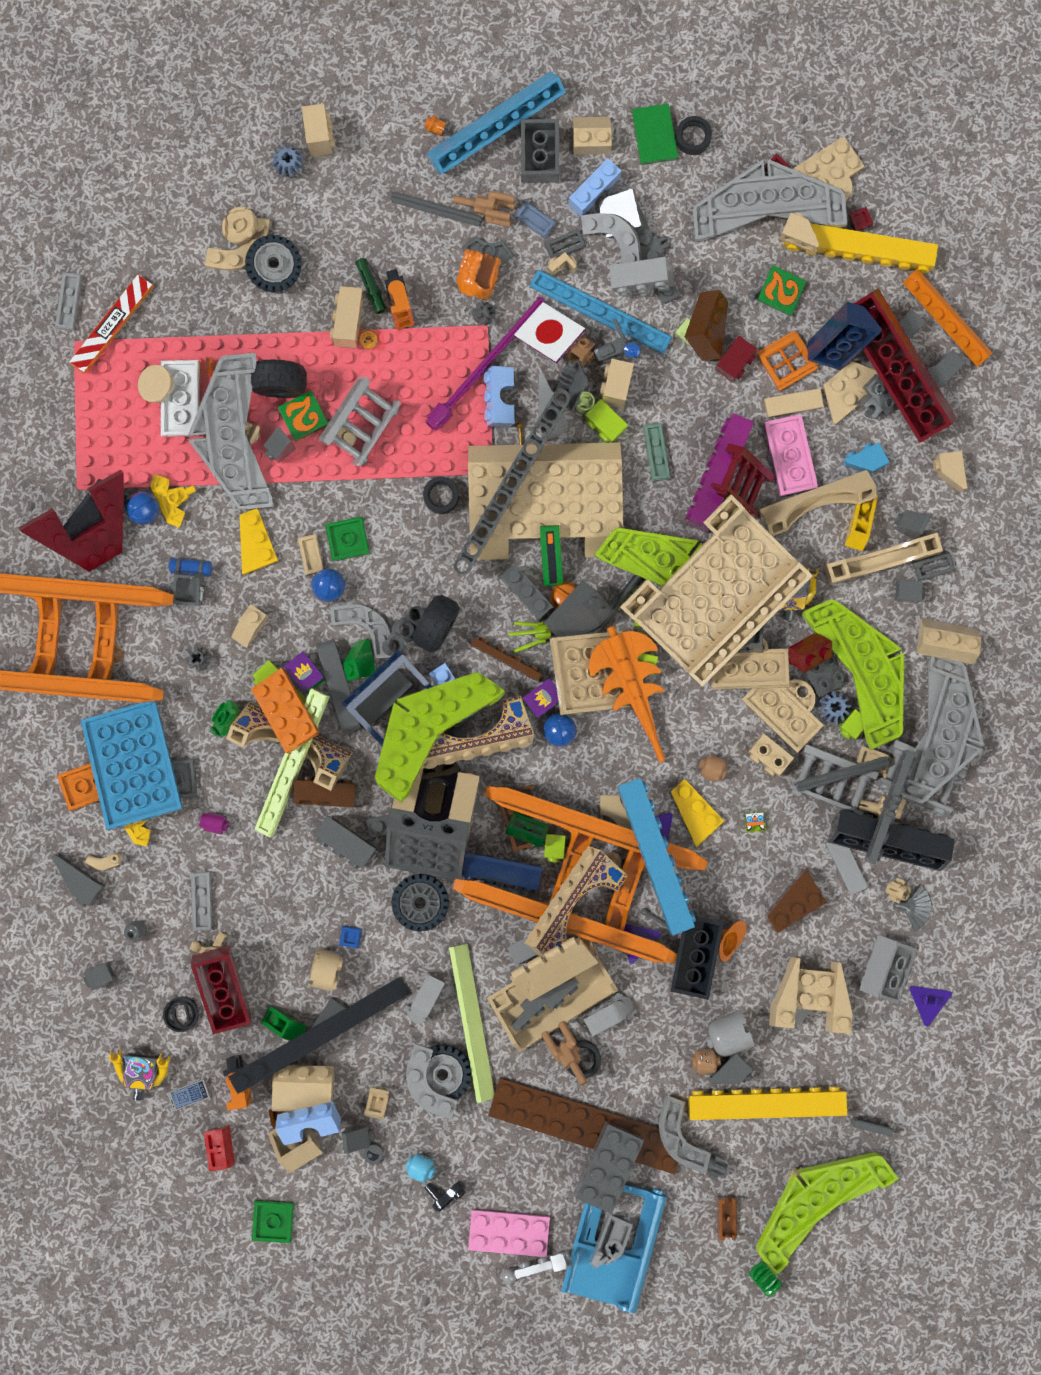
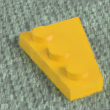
[239,508,278,575]
[670,779,724,847]

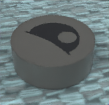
[363,1143,383,1164]

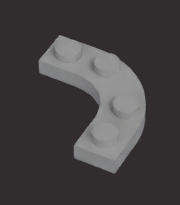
[581,213,642,263]
[330,604,393,660]
[406,1043,458,1120]
[659,1096,711,1173]

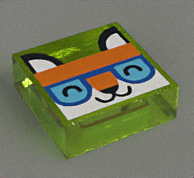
[744,812,766,833]

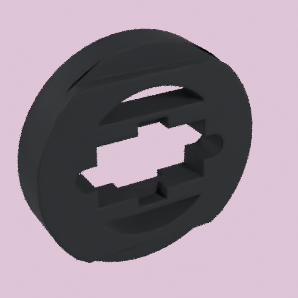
[163,997,199,1032]

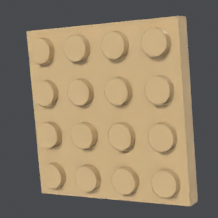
[550,631,632,715]

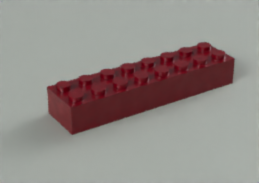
[855,288,957,443]

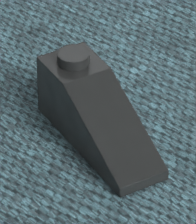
[52,854,105,907]

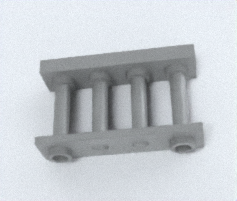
[318,376,401,467]
[875,740,967,817]
[788,745,879,815]

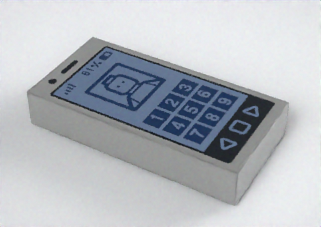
[167,1078,211,1111]

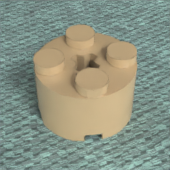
[308,948,343,992]

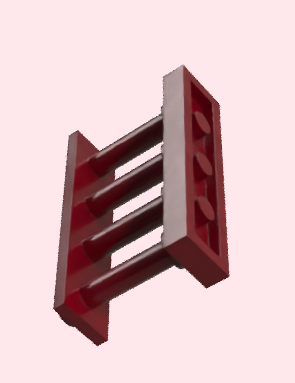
[711,443,775,518]

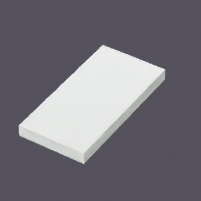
[161,360,200,437]

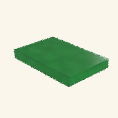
[632,103,678,165]

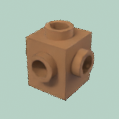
[565,336,596,367]

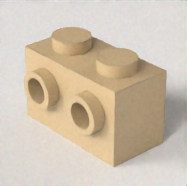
[748,734,794,777]

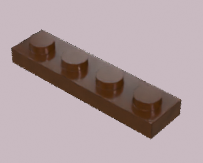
[471,637,542,682]

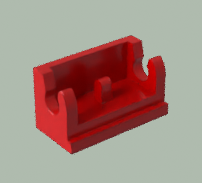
[203,1125,235,1171]

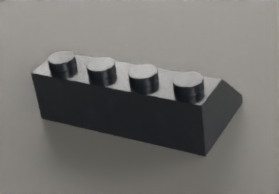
[64,478,128,539]
[670,916,724,1000]

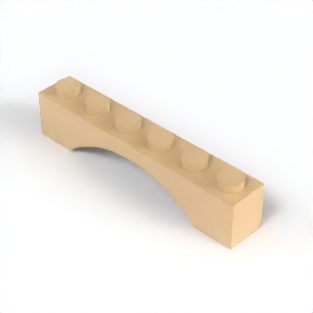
[760,470,877,536]
[823,533,943,585]

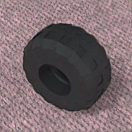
[250,359,307,398]
[412,595,460,653]

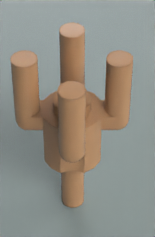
[453,191,516,228]
[541,1021,588,1086]

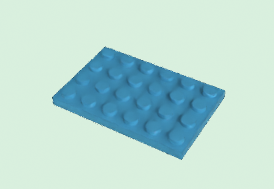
[81,701,183,831]

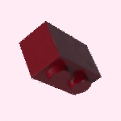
[715,336,757,383]
[788,632,833,672]

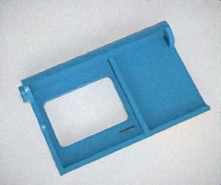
[561,1183,667,1313]

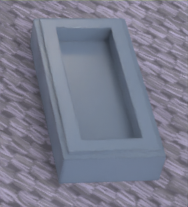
[515,201,556,239]

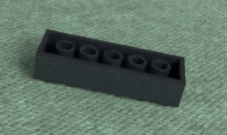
[828,809,955,871]

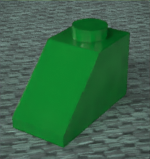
[343,638,376,681]
[261,1005,307,1041]

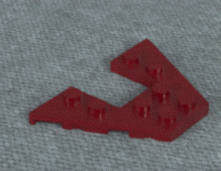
[18,470,124,572]

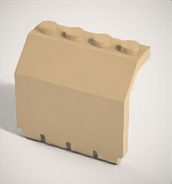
[510,937,599,1001]

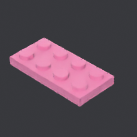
[763,414,818,497]
[468,1209,550,1257]

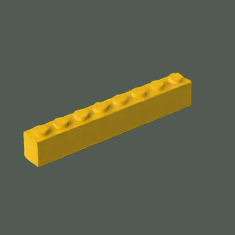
[783,223,938,273]
[688,1086,847,1120]

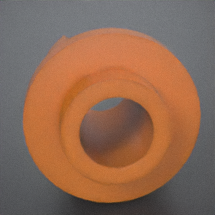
[424,114,446,136]

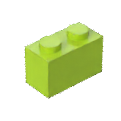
[584,399,628,443]

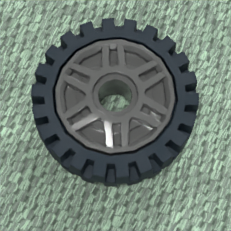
[391,874,449,932]

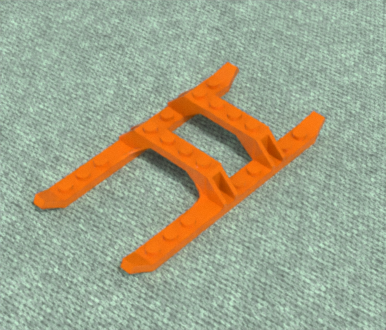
[0,574,174,703]
[453,786,708,963]

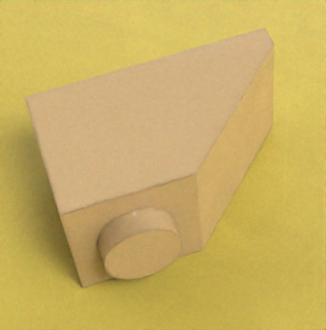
[780,213,819,253]
[933,451,967,492]
[231,604,269,648]

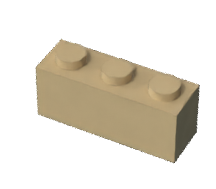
[330,286,364,348]

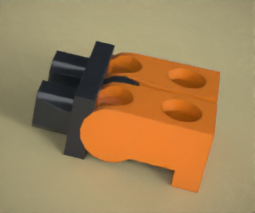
[384,269,414,330]
[223,1054,252,1111]

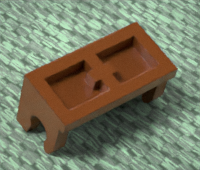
[717,1196,737,1240]

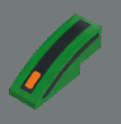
[540,525,563,586]

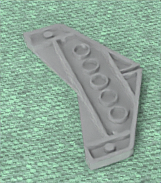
[693,159,847,241]
[188,352,273,510]
[888,656,984,804]

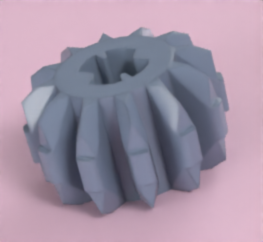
[272,144,304,178]
[818,691,851,724]

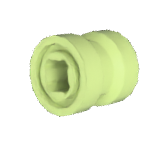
[575,392,595,414]

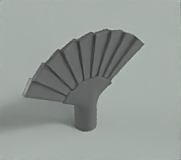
[893,885,931,932]

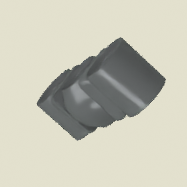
[382,606,424,656]

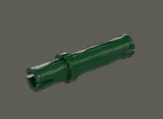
[355,258,387,314]

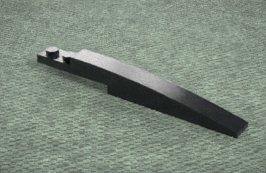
[228,977,409,1094]

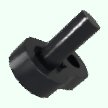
[424,1180,466,1213]

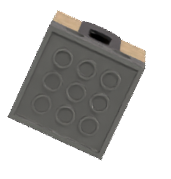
[385,761,480,880]

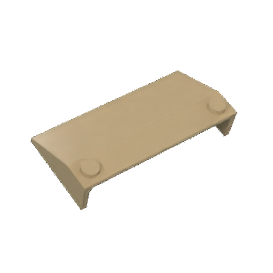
[487,938,618,1052]

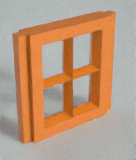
[756,330,818,392]

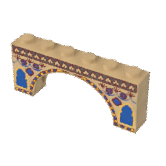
[421,696,534,769]
[226,702,353,791]
[524,846,628,957]

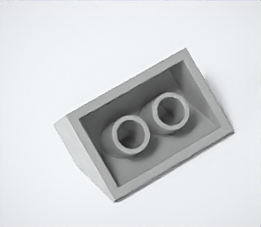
[859,935,917,1004]

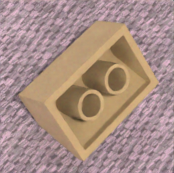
[917,618,981,664]
[272,1065,335,1112]

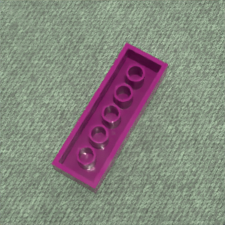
[685,413,754,533]

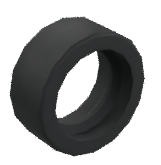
[675,116,712,155]
[423,476,459,514]
[567,1040,601,1078]

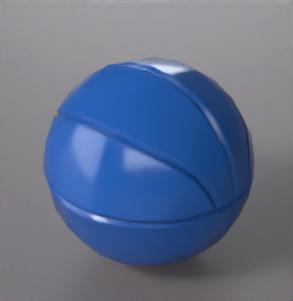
[125,491,160,525]
[311,568,345,602]
[543,713,577,747]

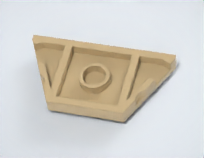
[823,361,877,426]

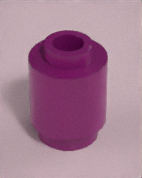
[199,812,229,835]

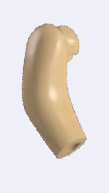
[85,853,122,871]

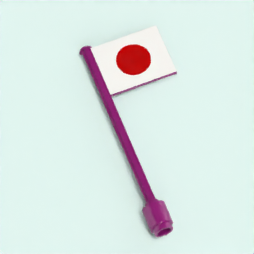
[425,297,586,431]

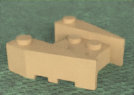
[769,957,853,1034]

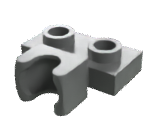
[857,374,897,419]

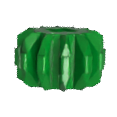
[749,1261,782,1297]

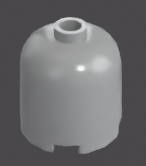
[706,1010,755,1056]

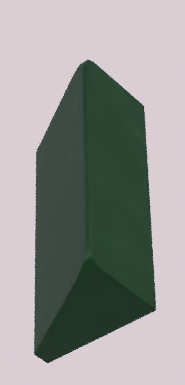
[505,811,550,847]

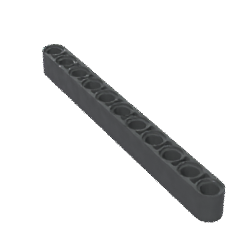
[454,389,570,575]

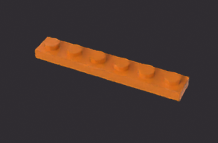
[903,269,993,367]

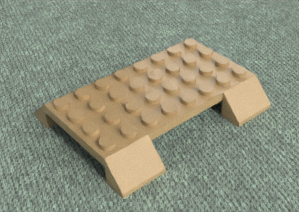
[468,442,623,560]
[620,494,813,687]

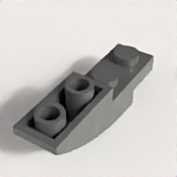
[511,978,579,1031]

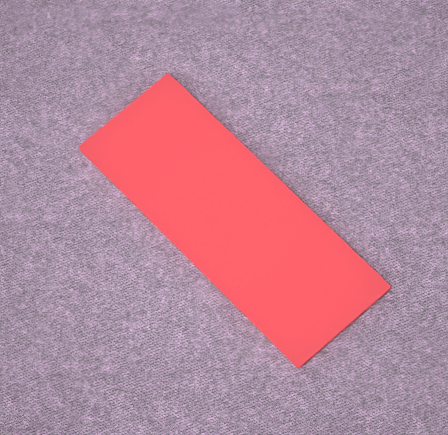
[74,325,492,490]

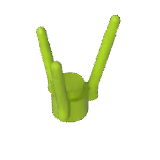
[508,621,551,653]

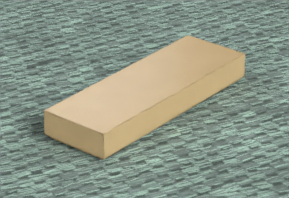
[764,388,824,418]

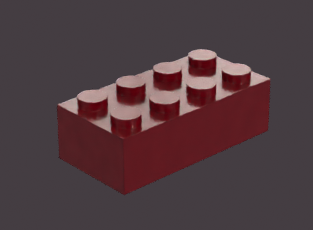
[191,945,251,1035]

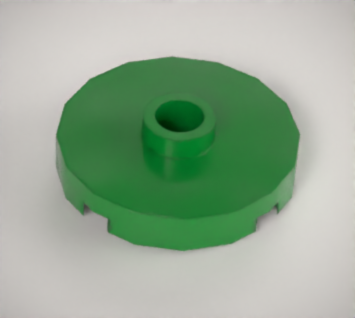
[210,700,239,738]

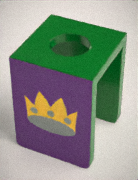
[284,651,326,694]
[522,679,559,719]

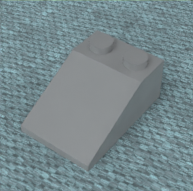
[538,372,568,441]

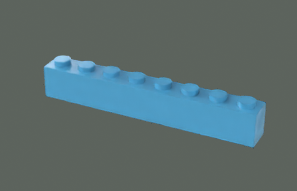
[426,72,566,175]
[617,778,696,935]

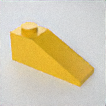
[844,495,878,551]

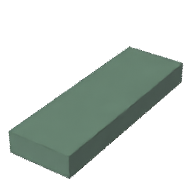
[643,423,671,482]

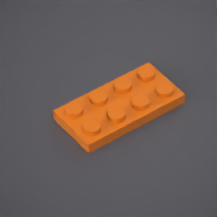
[251,668,320,754]

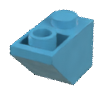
[842,442,890,474]

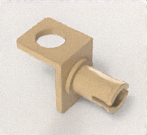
[858,796,899,824]

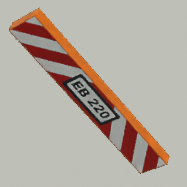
[69,274,154,374]

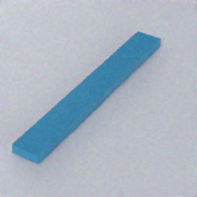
[529,270,672,354]

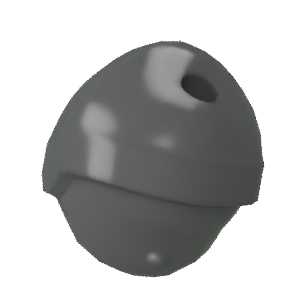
[124,920,147,943]

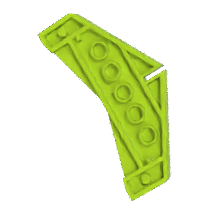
[594,528,702,586]
[802,600,904,750]
[375,672,505,803]
[756,1152,899,1275]

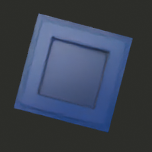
[339,926,362,949]

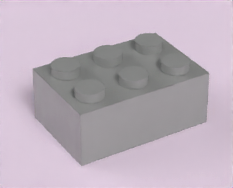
[609,257,675,297]

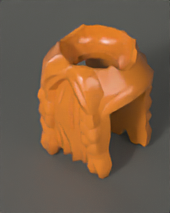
[456,249,501,300]

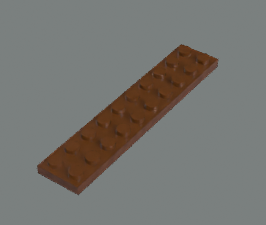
[488,1078,686,1175]

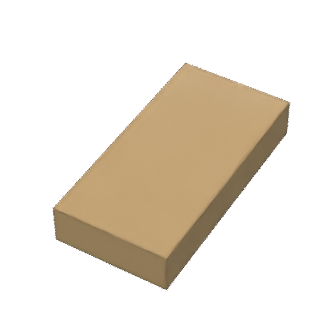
[298,534,324,576]

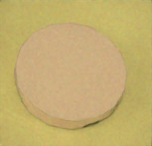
[222,207,258,245]
[138,365,174,403]

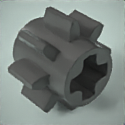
[472,301,496,326]
[185,647,211,671]
[707,1154,728,1181]

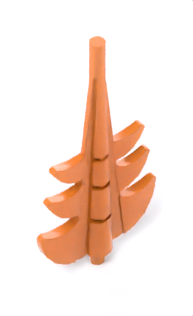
[589,626,666,763]

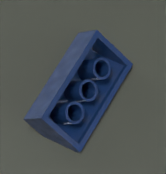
[808,302,881,370]
[462,852,543,893]

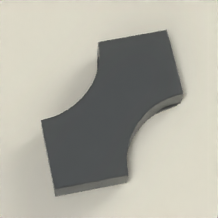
[462,236,514,267]

